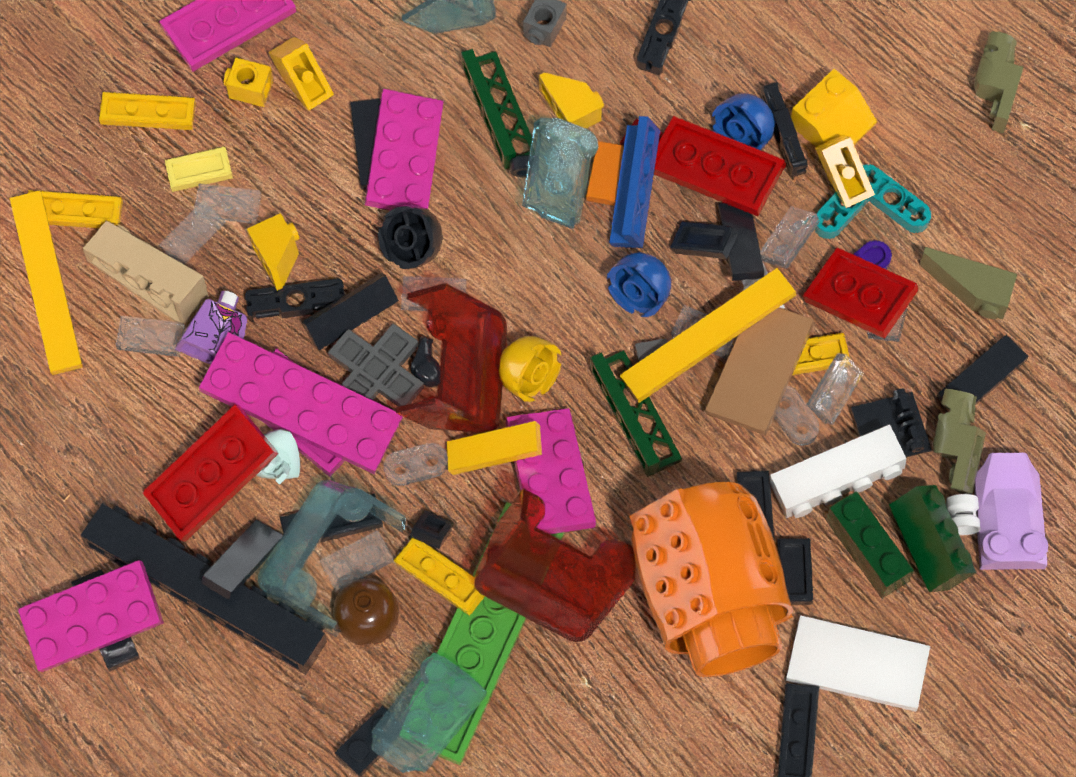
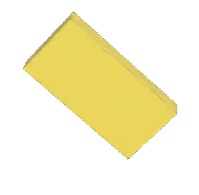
[164,147,233,192]

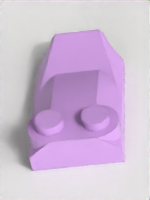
[974,453,1048,570]

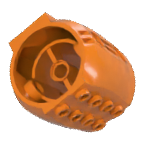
[629,482,793,677]

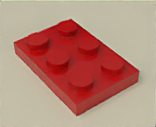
[803,247,919,339]

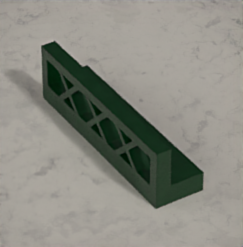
[461,48,539,170]
[590,350,682,477]

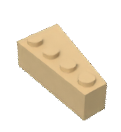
[83,220,209,329]

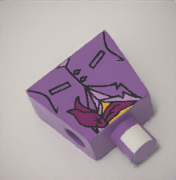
[175,291,247,365]

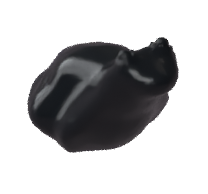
[411,336,441,388]

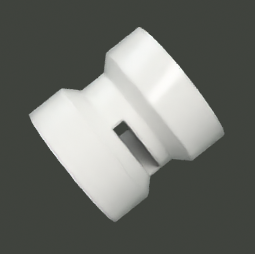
[946,494,980,536]

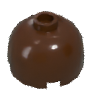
[333,578,399,645]

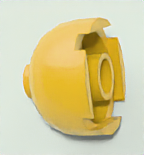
[499,336,561,402]

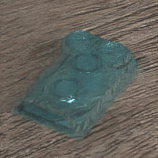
[522,118,598,229]
[371,652,487,773]

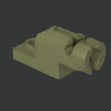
[974,31,1024,133]
[933,389,986,495]

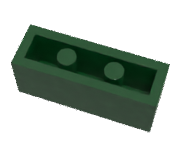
[889,485,977,592]
[826,491,914,599]

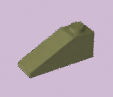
[920,247,1017,320]

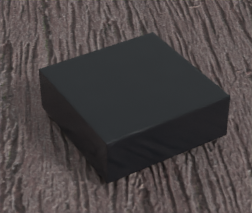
[410,510,454,550]

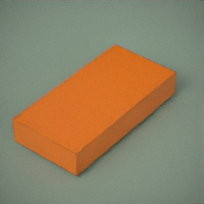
[586,141,624,206]

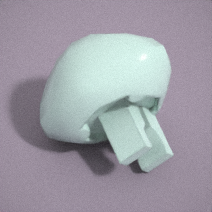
[256,429,300,485]

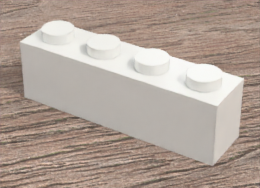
[770,425,906,518]

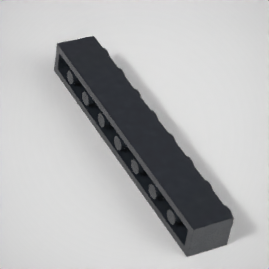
[80,503,327,675]

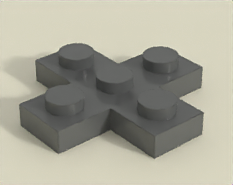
[328,323,424,411]

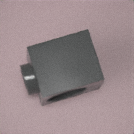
[523,0,567,48]

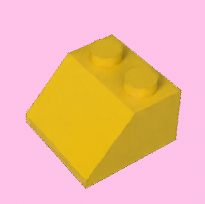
[791,69,877,147]

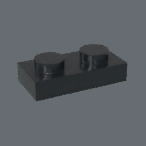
[335,705,403,777]

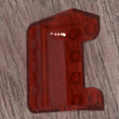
[474,488,636,642]

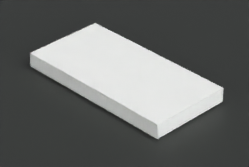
[786,615,930,712]

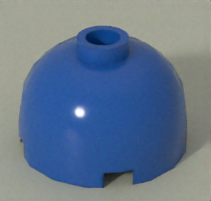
[712,93,775,150]
[607,252,672,317]

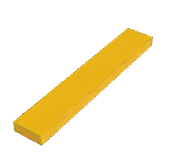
[10,190,83,375]
[620,268,796,403]

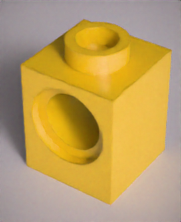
[223,58,273,107]

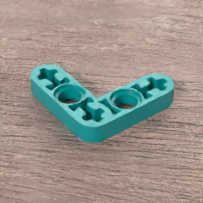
[814,164,931,239]

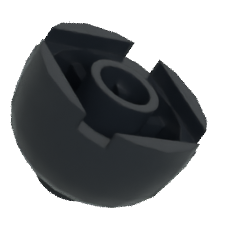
[378,205,443,269]

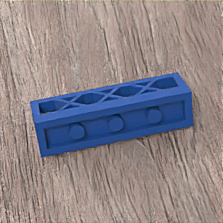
[609,116,660,248]

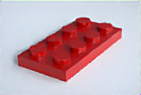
[654,116,786,216]
[142,404,279,542]

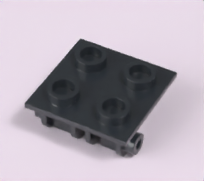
[851,388,932,458]

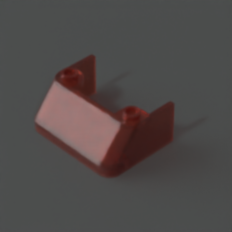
[396,283,507,433]

